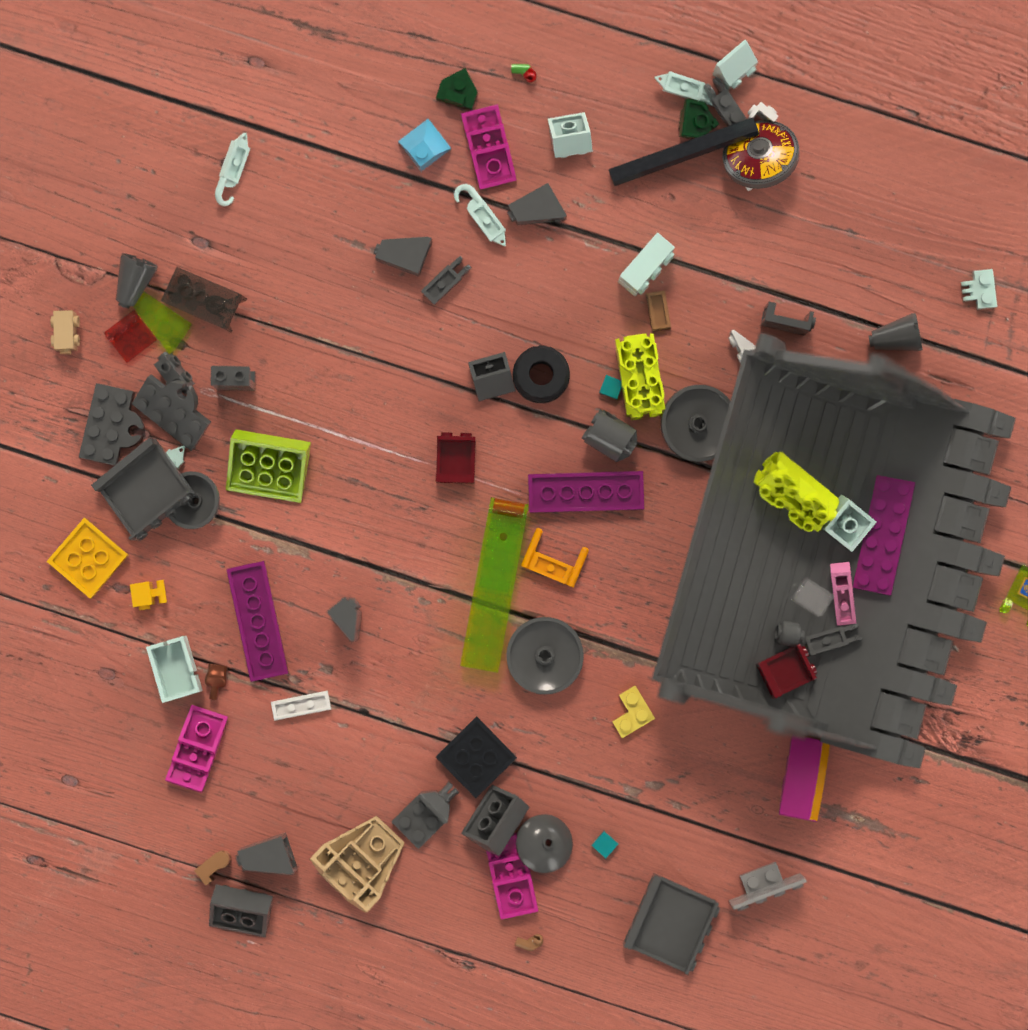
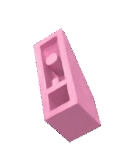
[830,562,856,626]

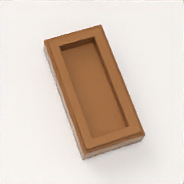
[646,290,671,332]

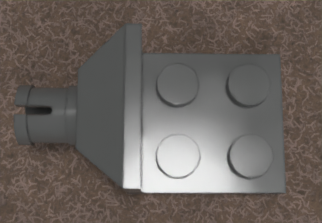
[391,782,459,849]

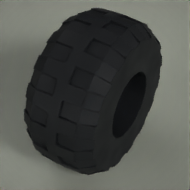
[513,345,570,403]

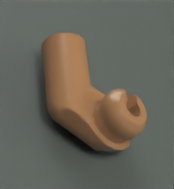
[514,934,543,951]

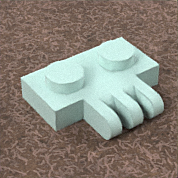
[961,269,997,310]

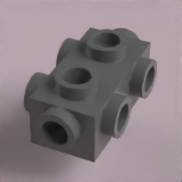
[154,351,195,395]

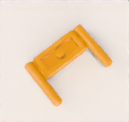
[521,528,589,588]

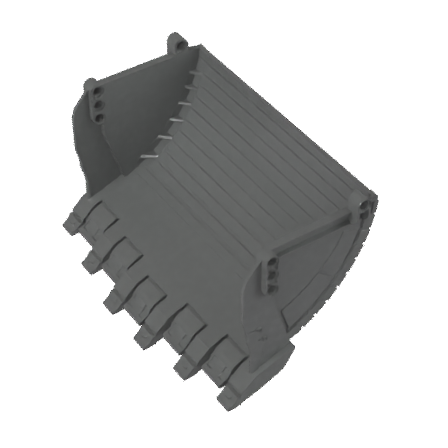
[652,333,1016,769]

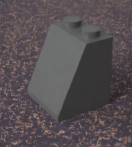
[236,832,298,875]

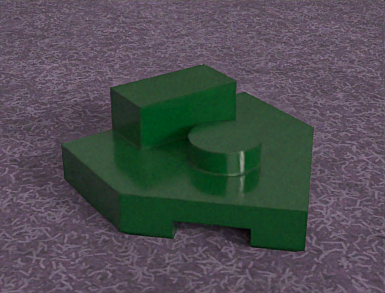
[436,68,478,111]
[678,98,719,139]

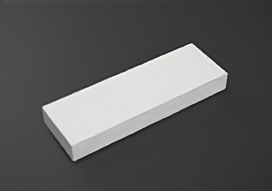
[271,690,331,721]

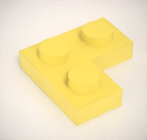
[612,685,655,738]

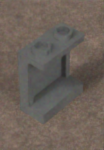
[760,302,816,336]
[210,366,256,391]

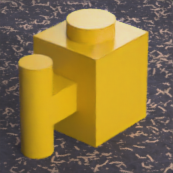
[130,580,167,611]

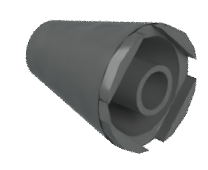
[116,253,158,309]
[868,313,923,351]

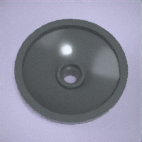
[169,471,220,529]
[516,814,573,873]

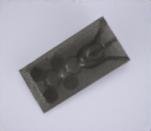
[161,267,247,333]

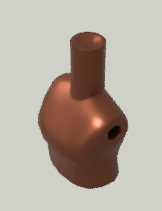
[205,663,228,700]

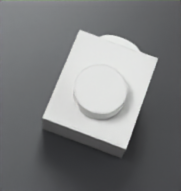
[747,102,778,123]

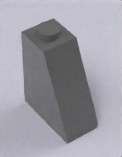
[507,183,567,225]
[374,237,432,277]

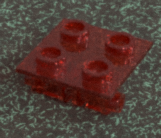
[104,310,157,363]

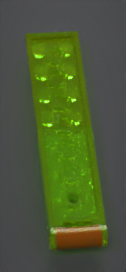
[460,497,529,673]

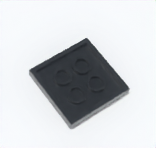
[436,716,517,798]

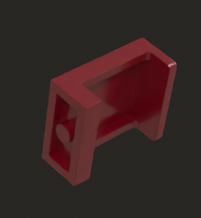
[436,432,476,484]
[756,644,817,699]

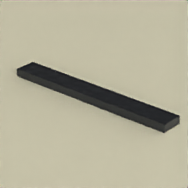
[609,118,759,186]

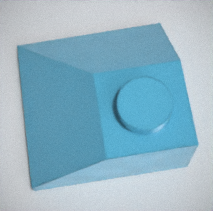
[398,119,451,172]

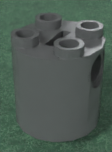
[581,410,637,462]

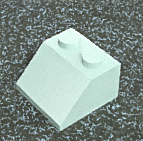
[713,40,758,90]
[548,112,593,158]
[822,494,876,552]

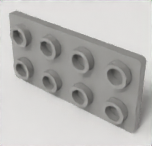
[729,862,807,911]

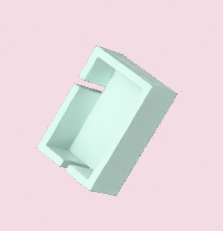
[618,232,675,296]
[146,636,203,703]

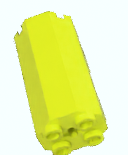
[615,334,665,420]
[753,452,840,532]

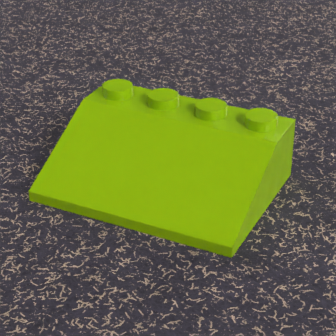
[226,429,311,503]

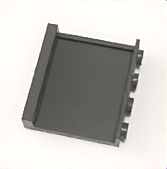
[91,438,195,541]
[623,873,720,975]

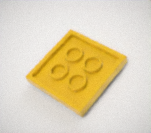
[46,518,129,599]

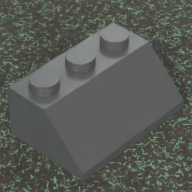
[327,597,362,642]
[461,785,530,856]
[209,884,273,937]

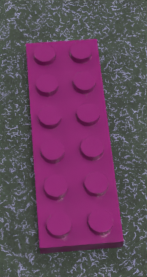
[528,471,644,513]
[853,475,916,596]
[226,561,289,682]

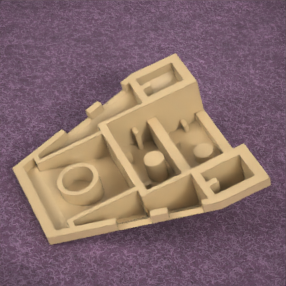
[310,816,405,913]

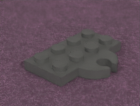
[132,374,211,451]
[79,383,145,466]

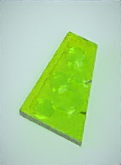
[134,292,192,354]

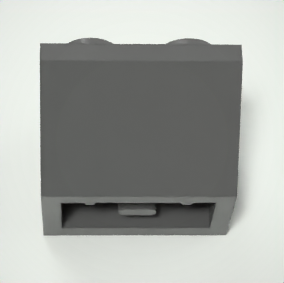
[468,352,516,401]

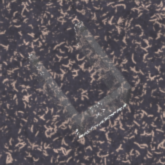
[790,577,834,617]

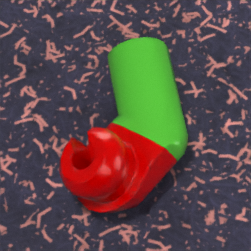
[511,64,537,83]

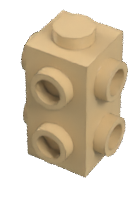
[50,310,80,355]

